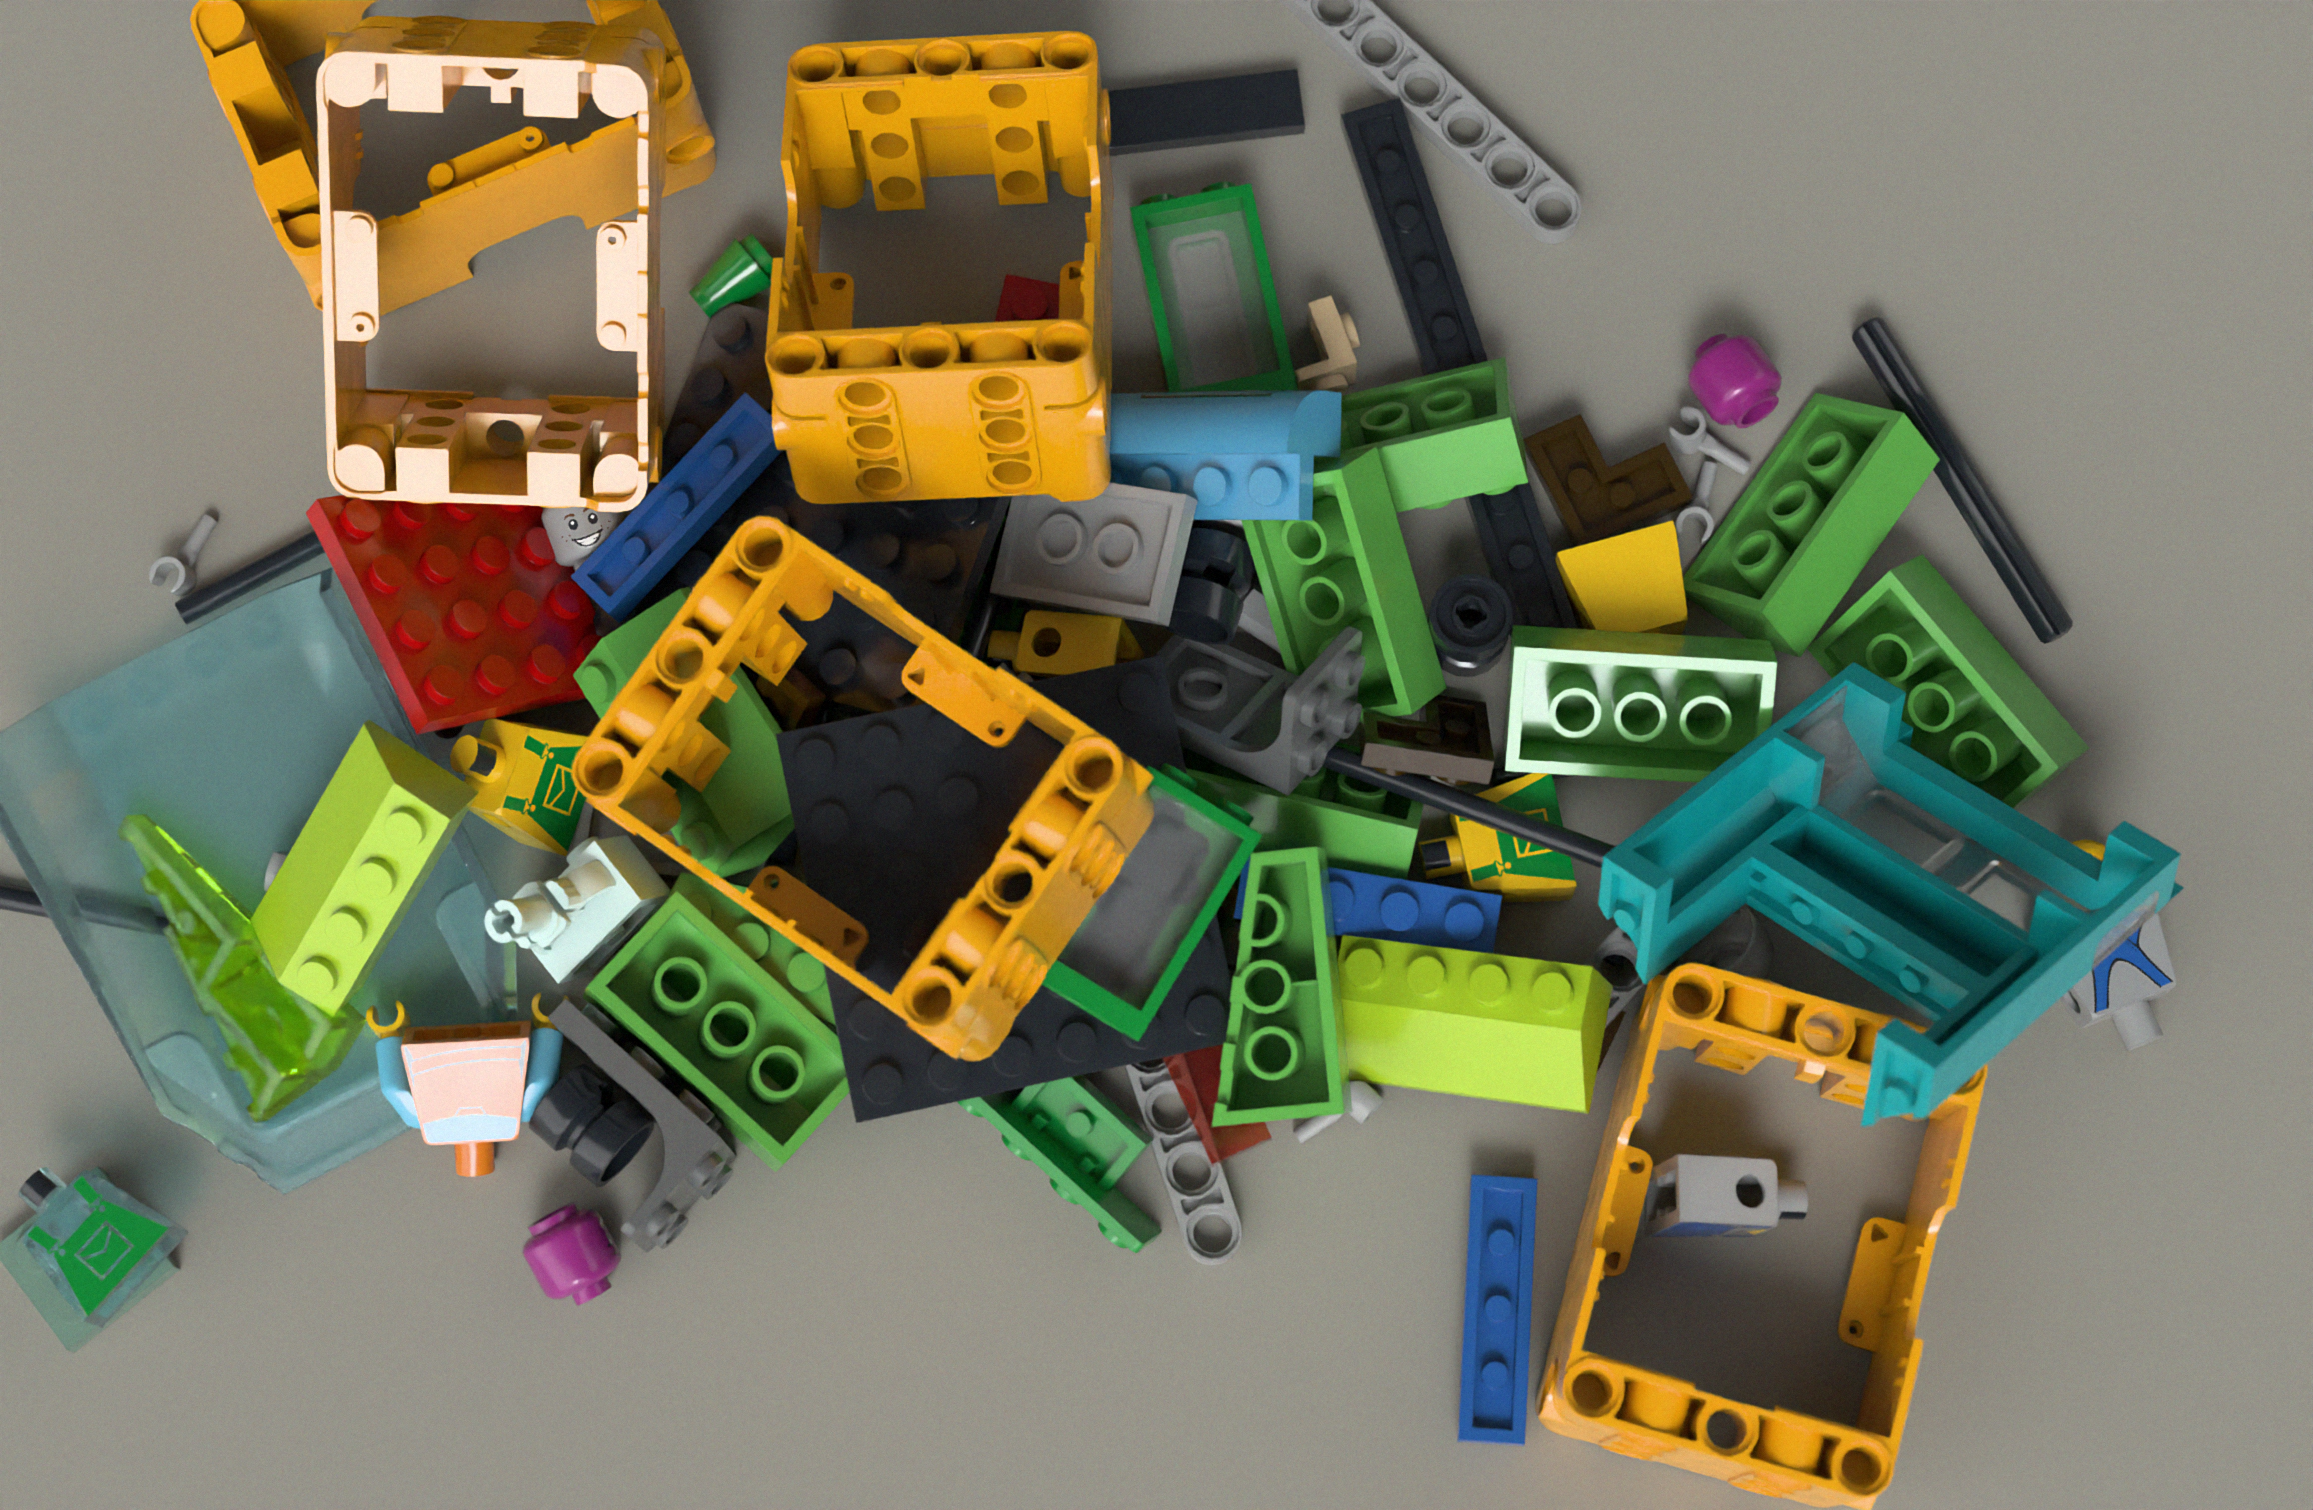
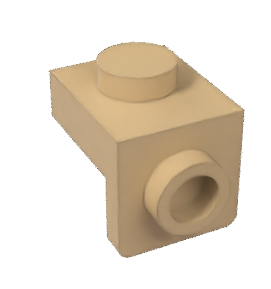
[1294,295,1359,394]

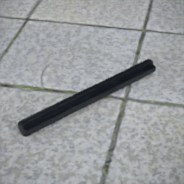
[1852,317,2073,644]

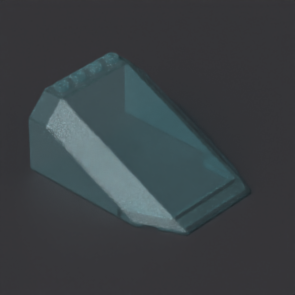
[0,567,517,1195]

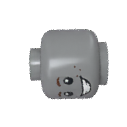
[541,507,627,571]

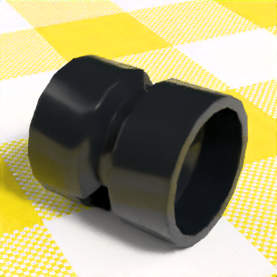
[1161,528,1255,645]
[1427,574,1513,677]
[529,1064,654,1187]

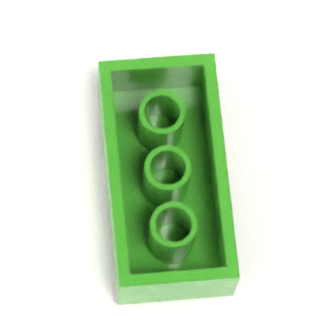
[1503,625,1777,783]

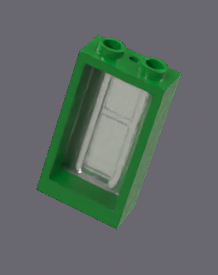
[1129,181,1298,392]
[1041,763,1262,1041]

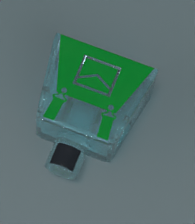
[18,1167,189,1328]

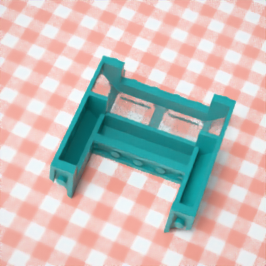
[1598,662,2184,1127]

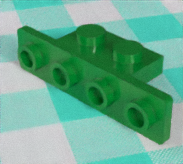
[958,1075,1162,1253]

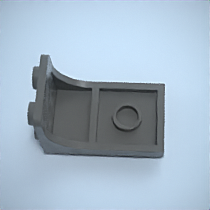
[1153,626,1366,795]
[548,998,737,1253]

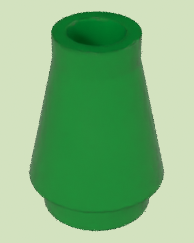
[688,232,773,319]

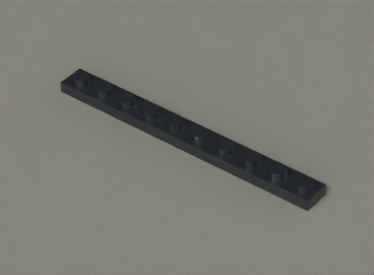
[1340,98,1578,637]

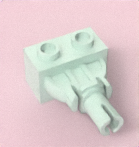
[484,835,671,984]

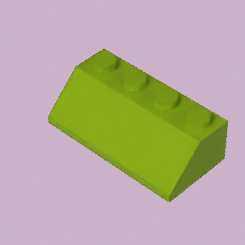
[250,719,479,1017]
[1337,935,1613,1114]

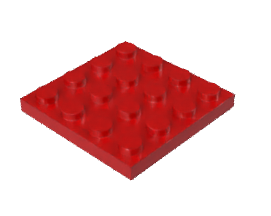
[305,495,603,734]

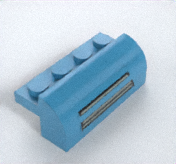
[1110,390,1342,521]

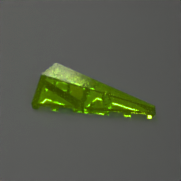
[117,814,367,1123]

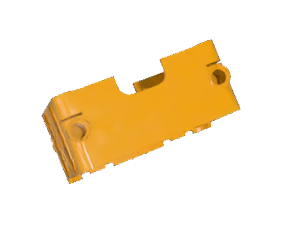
[190,0,717,316]
[316,16,666,512]
[765,31,1114,504]
[572,516,1155,1061]
[1535,963,1987,1510]

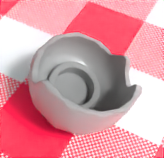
[1676,904,1774,979]

